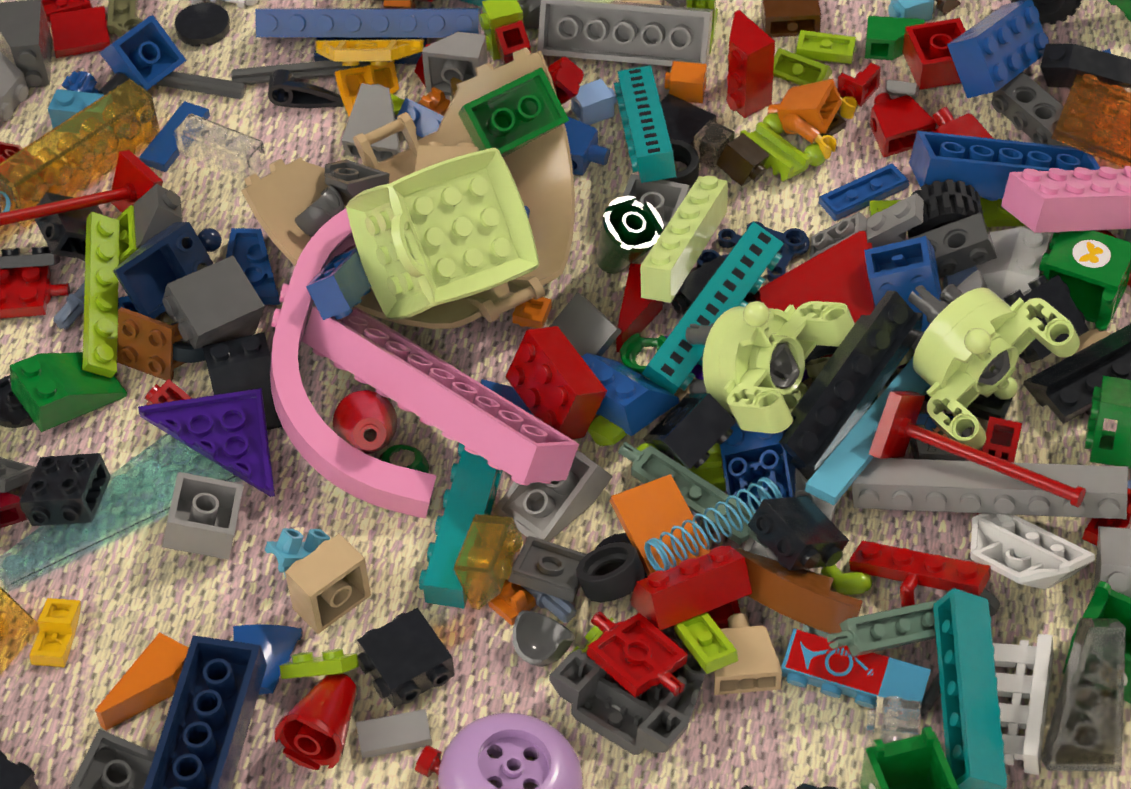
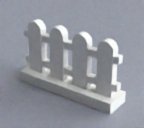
[992,634,1054,775]

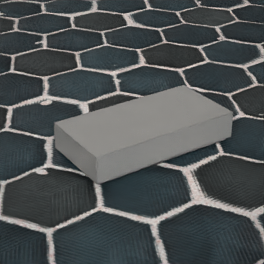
[886,79,918,99]
[356,709,432,759]

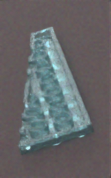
[0,434,242,593]

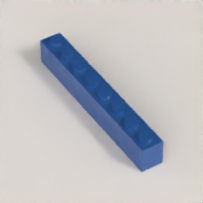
[255,8,481,38]

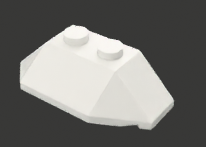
[977,227,1053,302]
[970,513,1095,590]

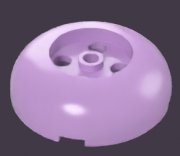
[438,713,583,789]

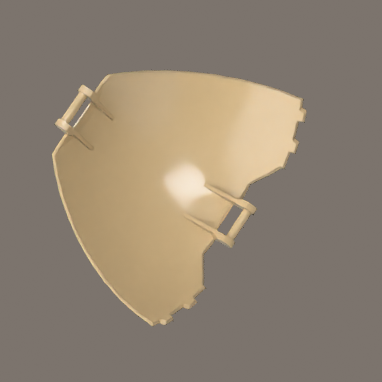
[241,47,575,329]

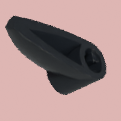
[268,69,345,108]

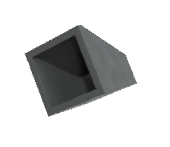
[0,0,52,87]
[163,255,265,349]

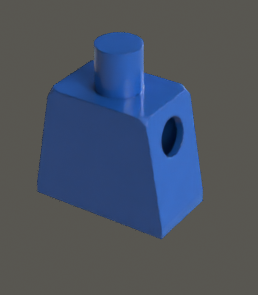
[565,116,610,176]

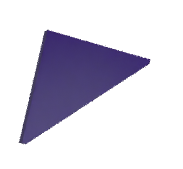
[138,388,275,497]

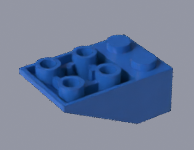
[864,236,941,333]
[720,422,796,511]

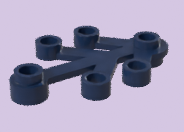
[696,222,810,282]

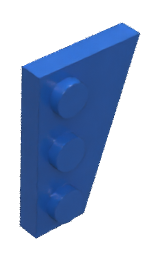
[225,228,281,305]

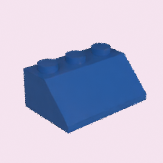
[581,353,679,436]

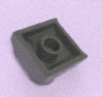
[69,729,155,789]

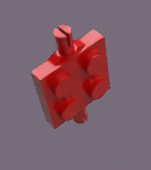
[0,265,70,319]
[587,611,688,698]

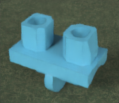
[265,528,330,577]

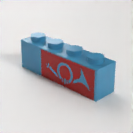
[781,628,931,719]

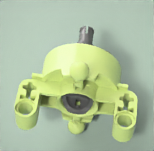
[908,284,1080,449]
[686,301,855,434]

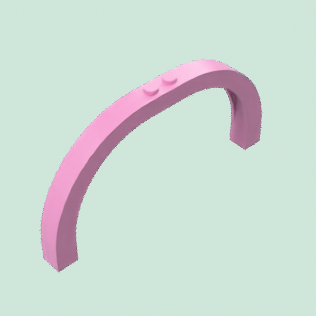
[270,208,437,518]

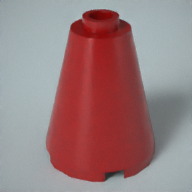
[332,390,397,454]
[274,673,357,770]

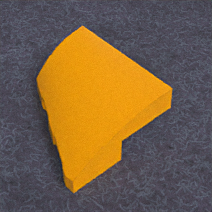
[334,61,399,117]

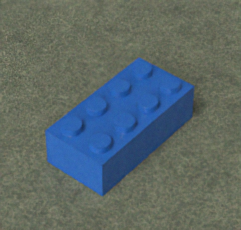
[947,0,1049,98]

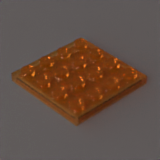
[1051,74,1131,168]

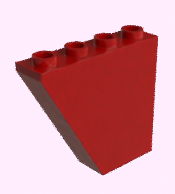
[756,231,875,358]

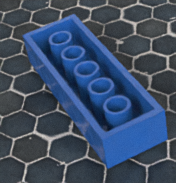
[909,131,1100,201]

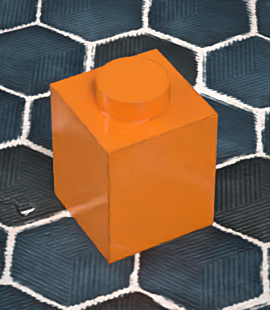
[664,61,707,104]

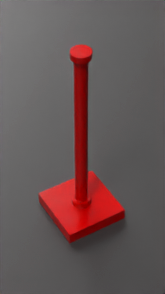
[0,150,163,226]
[868,391,1086,508]

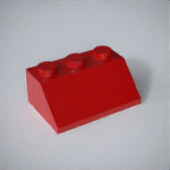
[726,10,775,119]
[630,545,752,631]

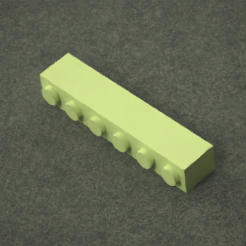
[640,176,728,303]

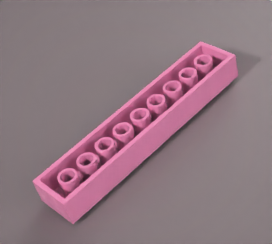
[302,307,579,486]

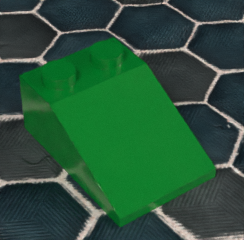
[458,67,569,157]
[10,352,127,432]

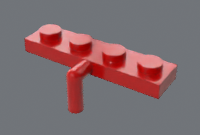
[849,540,991,607]

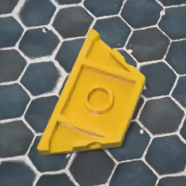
[315,39,424,66]

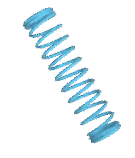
[644,477,782,571]

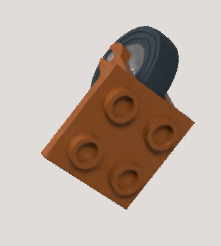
[117,307,206,381]

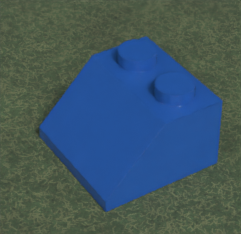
[99,14,187,92]

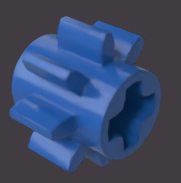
[62,71,99,94]

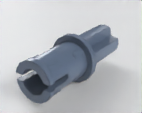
[53,280,85,329]
[520,585,577,623]

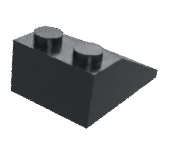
[202,332,282,430]
[643,393,737,469]

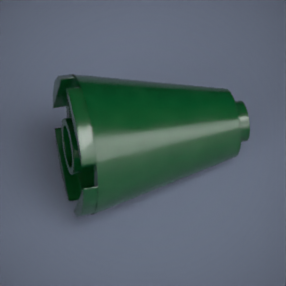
[596,196,663,274]

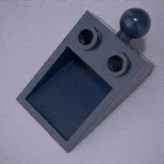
[113,222,222,319]

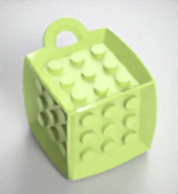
[346,148,539,320]

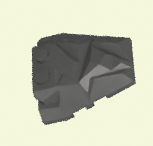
[549,625,706,755]

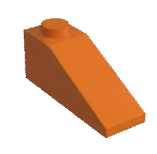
[95,632,189,730]

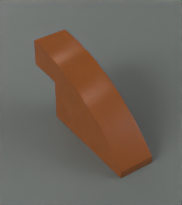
[735,548,863,634]

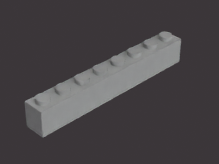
[852,458,1128,519]

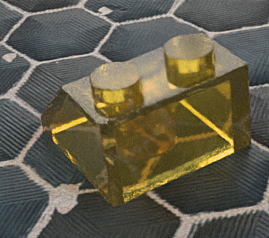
[453,514,522,610]

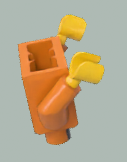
[768,79,857,159]

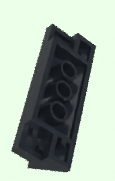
[778,290,923,480]
[1023,324,1131,424]

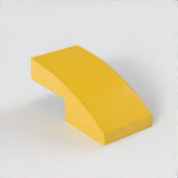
[29,598,81,668]

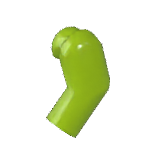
[821,565,872,595]

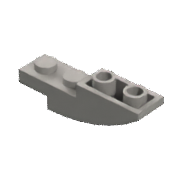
[810,193,924,259]

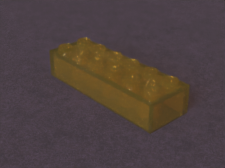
[0,79,160,228]

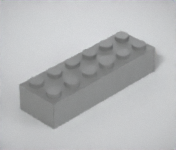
[537,0,713,67]

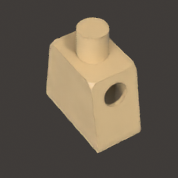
[714,613,782,695]

